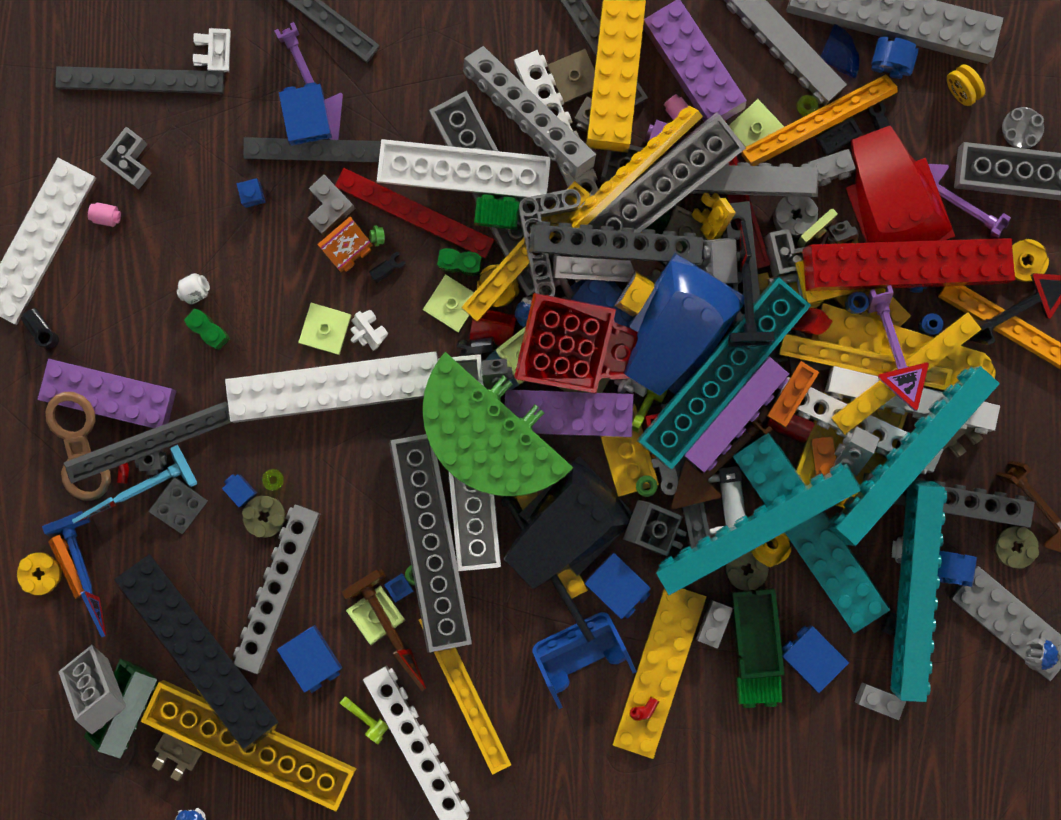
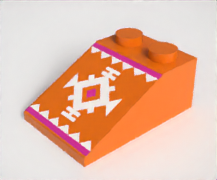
[317,217,373,272]

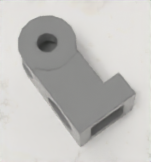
[651,458,678,495]

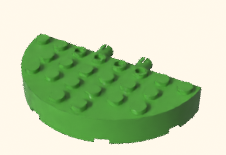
[423,352,573,496]

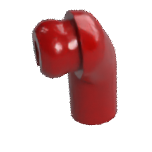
[117,463,129,484]
[630,696,660,721]

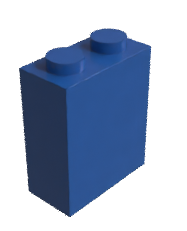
[279,82,332,146]
[584,553,651,619]
[277,625,342,693]
[782,625,849,693]

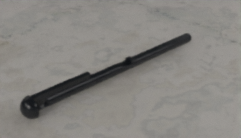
[501,496,595,643]

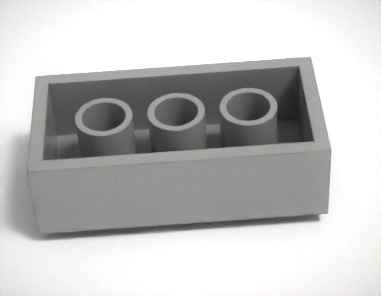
[58,645,126,734]

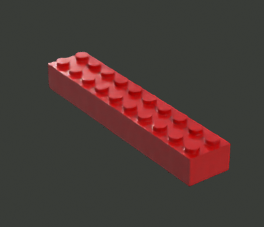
[802,238,1015,291]

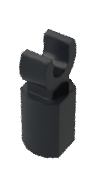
[868,103,890,131]
[369,252,406,283]
[457,337,496,356]

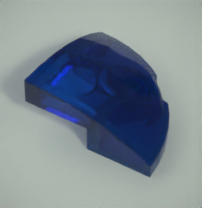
[820,24,860,79]

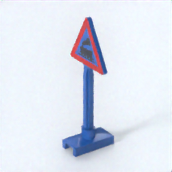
[42,511,106,637]

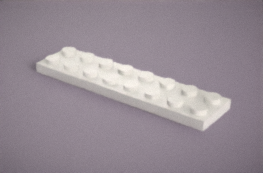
[377,139,551,198]
[0,158,96,325]

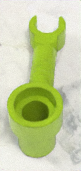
[632,388,668,433]
[340,696,389,744]

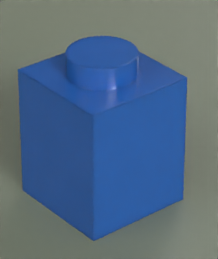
[236,178,266,208]
[222,474,258,508]

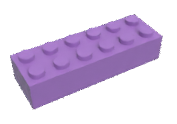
[643,0,747,122]
[684,357,789,472]
[38,359,176,428]
[505,390,634,438]

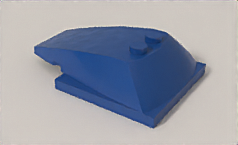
[624,253,744,396]

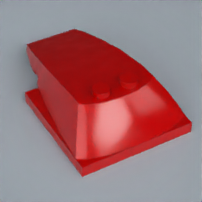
[845,126,955,243]
[514,293,638,393]

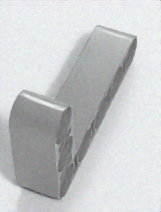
[519,189,581,297]

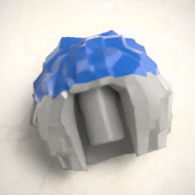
[1025,638,1059,671]

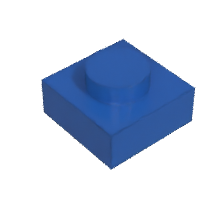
[384,573,414,603]

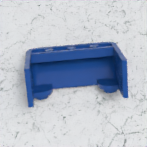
[532,612,637,709]

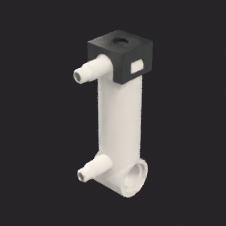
[708,466,746,535]

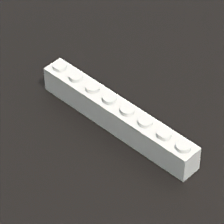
[825,366,1000,434]

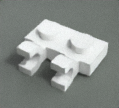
[193,28,231,72]

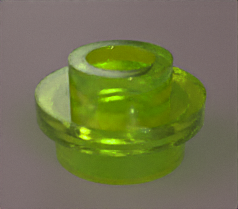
[797,95,818,116]
[262,469,284,490]

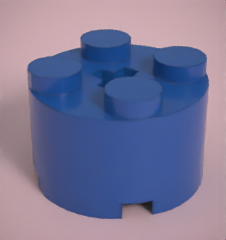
[871,37,919,79]
[937,551,977,587]

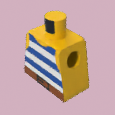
[614,271,654,317]

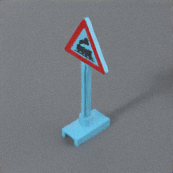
[72,444,197,524]

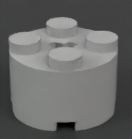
[773,196,818,239]

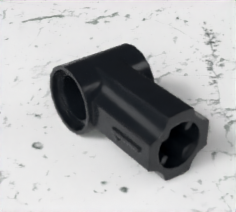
[20,308,59,349]

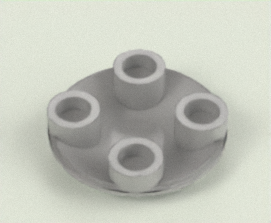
[1002,107,1044,149]

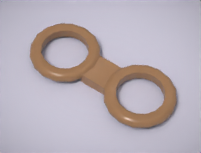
[45,392,111,501]

